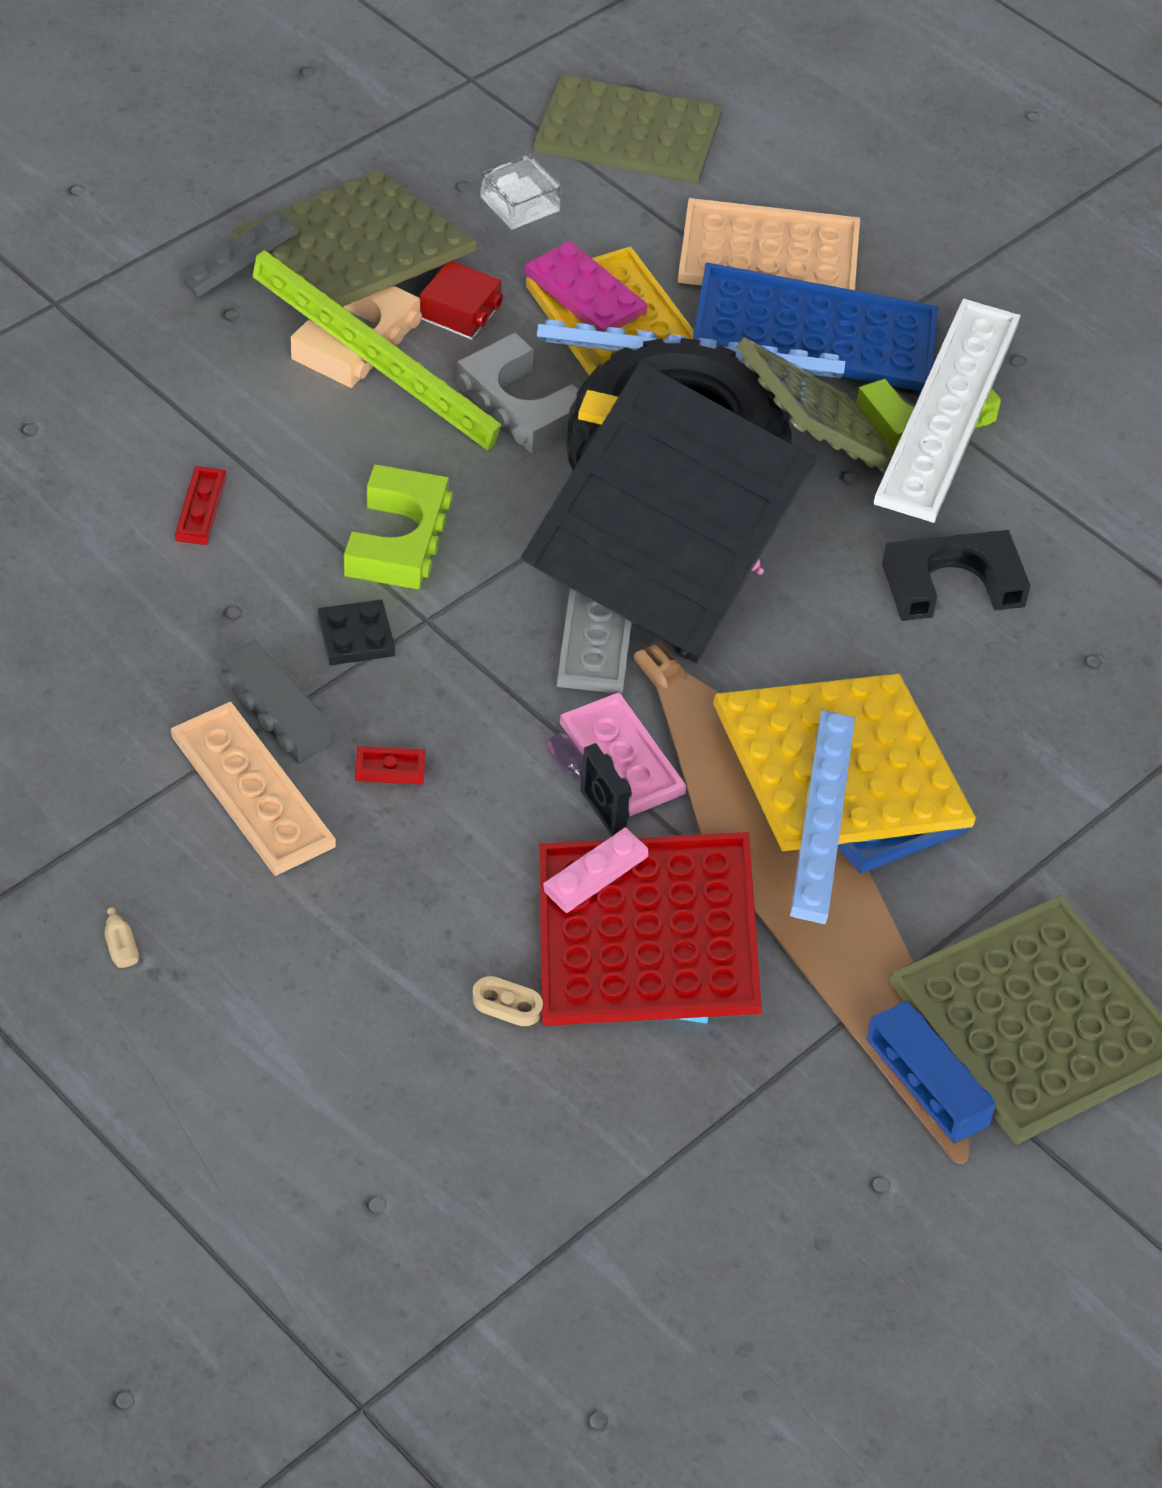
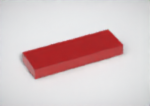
[175,466,227,545]

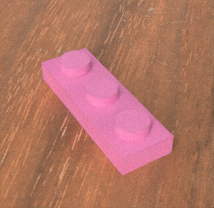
[543,827,649,913]

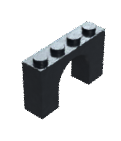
[882,530,1031,621]

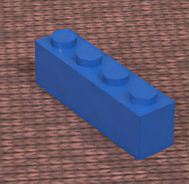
[866,1000,996,1144]

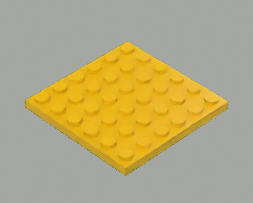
[713,673,976,852]

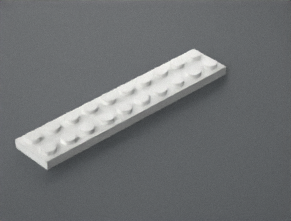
[874,298,1021,523]

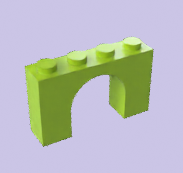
[856,379,1001,450]
[344,464,453,590]

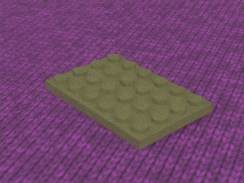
[534,74,723,184]
[736,337,895,474]

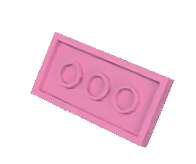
[560,692,686,817]

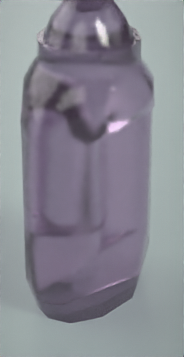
[547,734,583,779]

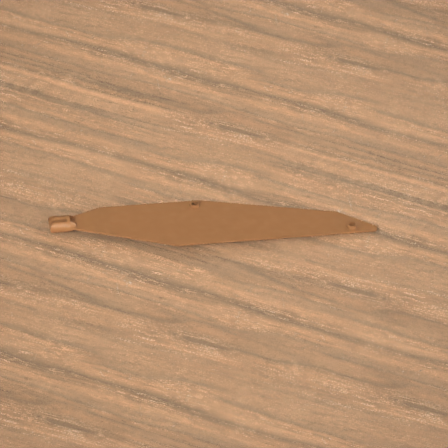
[634,642,969,1164]

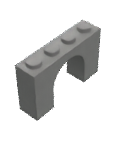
[456,333,579,454]

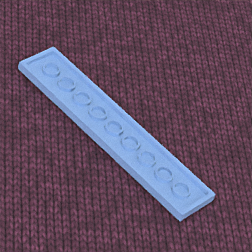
[537,320,845,378]

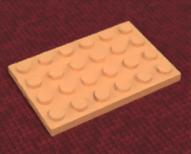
[678,198,860,290]

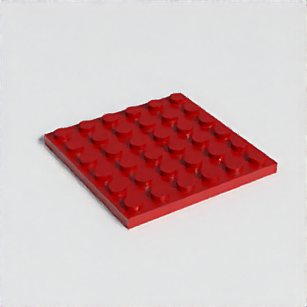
[539,832,762,1026]

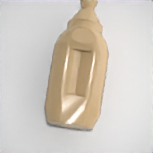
[104,907,139,968]

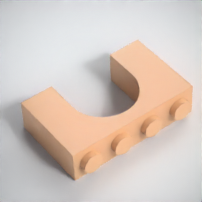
[291,286,422,388]

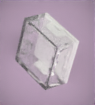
[480,154,562,230]

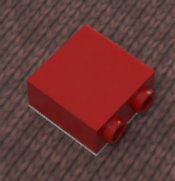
[420,261,503,340]

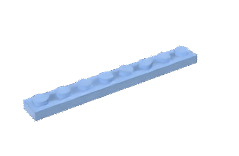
[790,710,855,924]

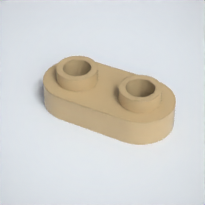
[472,976,543,1026]

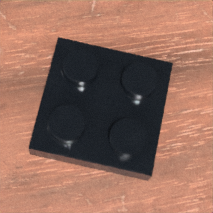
[318,599,395,665]
[580,743,632,836]

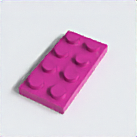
[524,241,648,332]

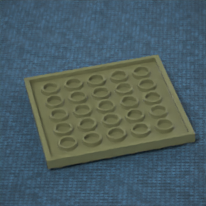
[232,170,476,307]
[888,895,1162,1145]

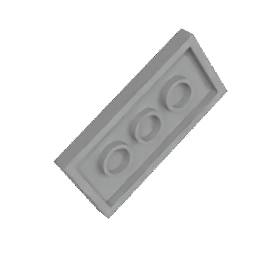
[557,588,632,694]

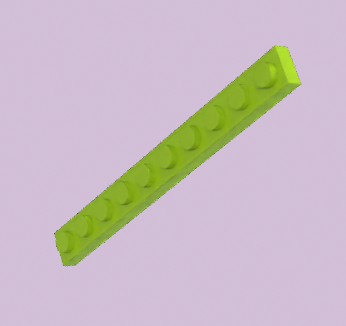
[252,250,501,451]

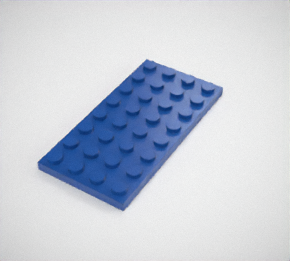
[692,262,938,392]

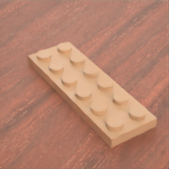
[171,701,336,876]

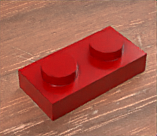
[355,746,426,785]

